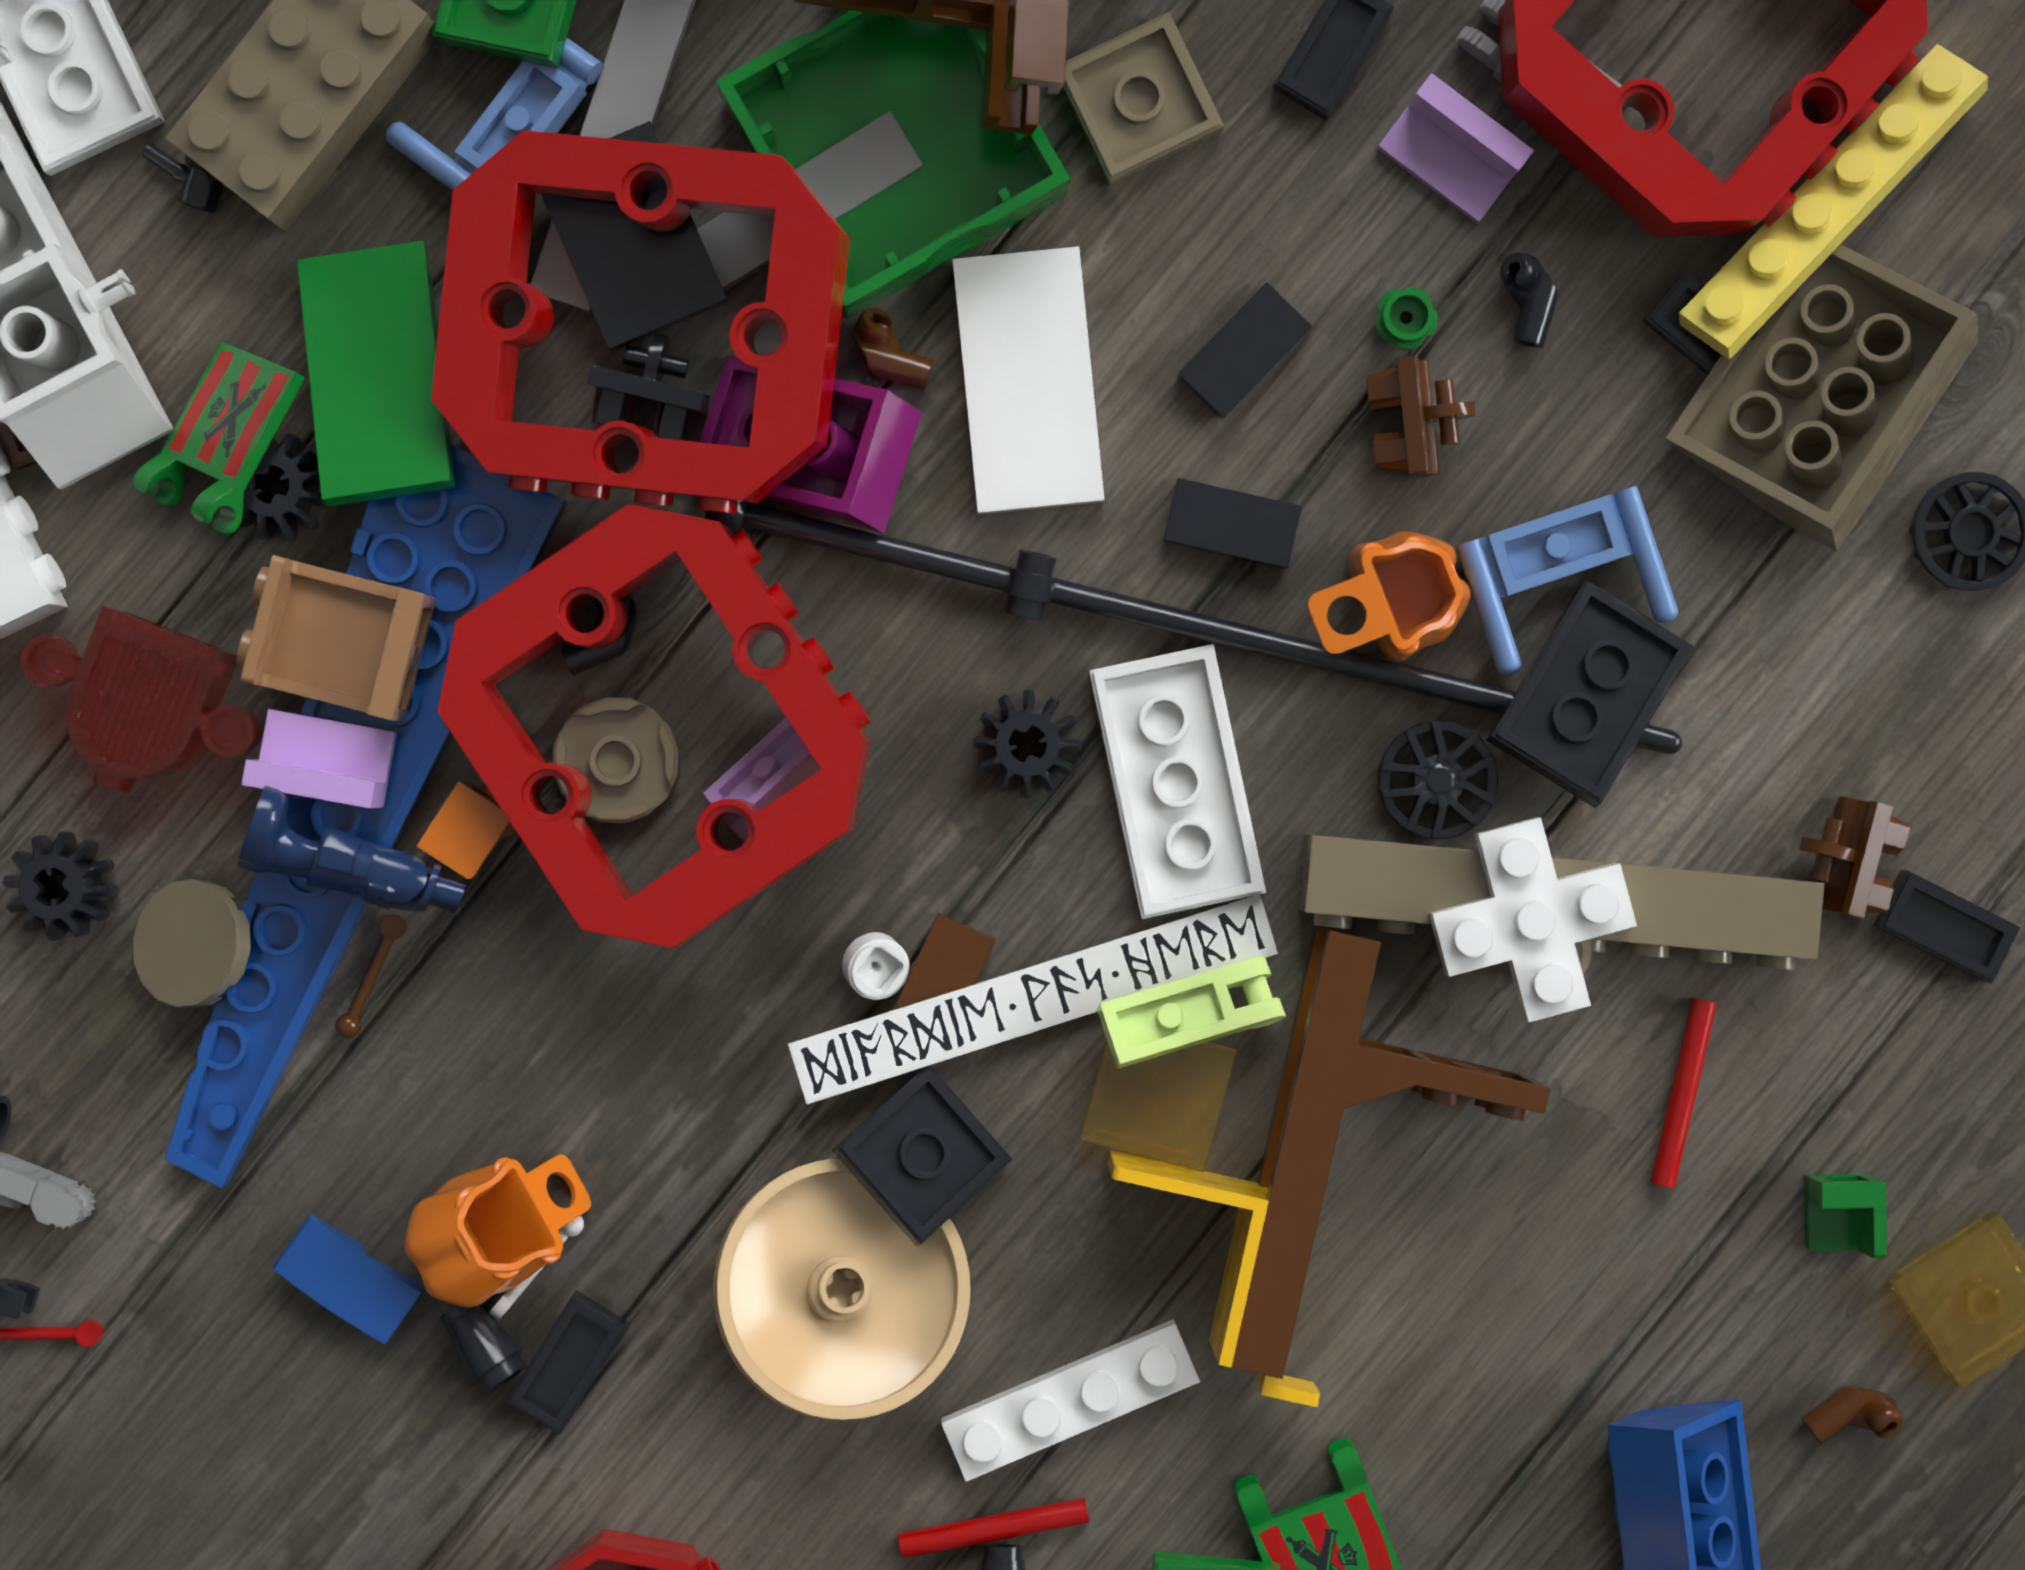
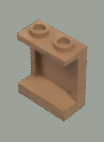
[236,555,437,722]

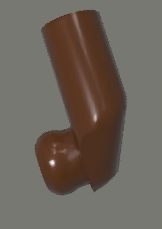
[853,308,933,390]
[1801,1385,1904,1444]

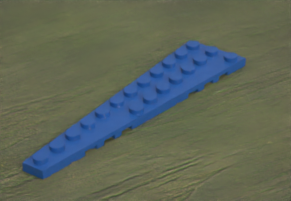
[165,443,568,1188]

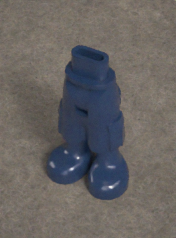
[237,785,466,913]

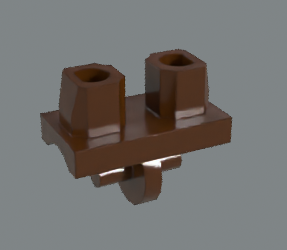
[1366,355,1475,477]
[1799,796,1910,918]

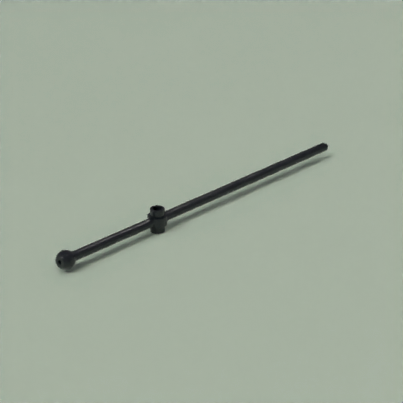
[704,502,1682,754]

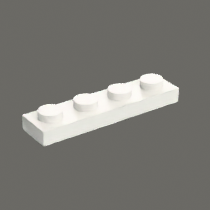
[941,1319,1200,1482]

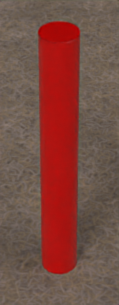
[1650,997,1717,1188]
[898,1497,1090,1559]

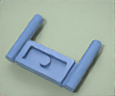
[386,37,604,191]
[1456,486,1678,676]

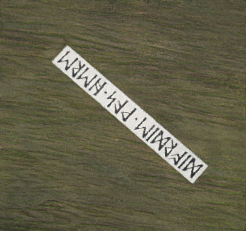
[788,894,1278,1104]

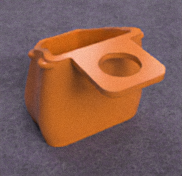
[1307,531,1471,661]
[404,1154,591,1307]

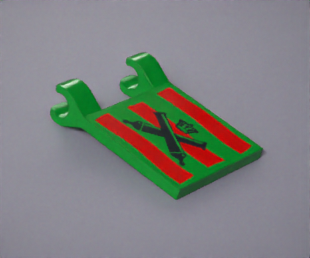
[133,341,305,534]
[1233,1437,1402,1570]

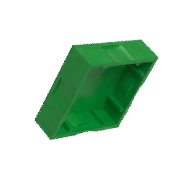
[716,10,1071,320]

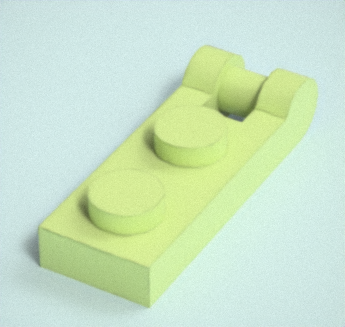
[1097,956,1286,1069]

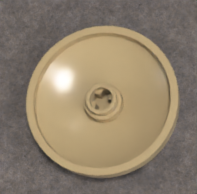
[713,1159,971,1420]

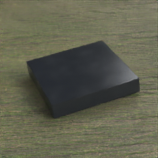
[832,1065,1012,1246]

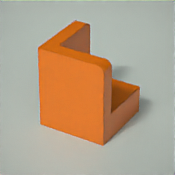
[417,781,514,879]

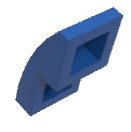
[273,1213,422,1344]

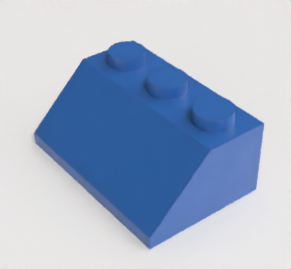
[1607,1399,1761,1570]

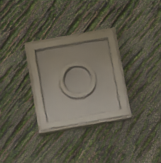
[1062,11,1224,186]

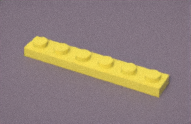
[1679,44,1989,360]

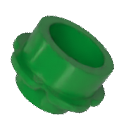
[1375,287,1438,350]

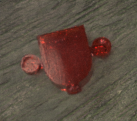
[21,606,260,793]

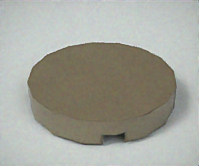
[552,697,681,823]
[133,879,251,1008]

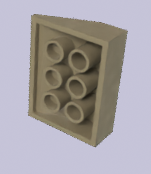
[1665,244,1979,552]

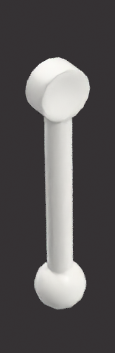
[489,1216,584,1321]

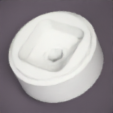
[842,932,909,1000]

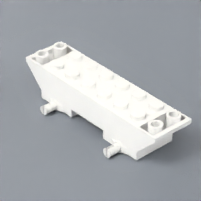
[0,39,174,489]

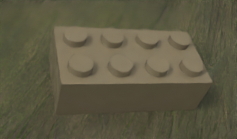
[165,0,437,232]

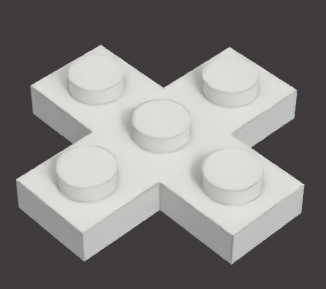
[1429,817,1637,1023]

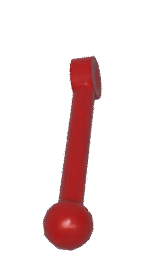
[0,1320,104,1347]

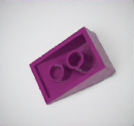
[700,355,922,534]

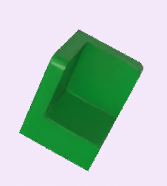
[1804,1173,1887,1258]

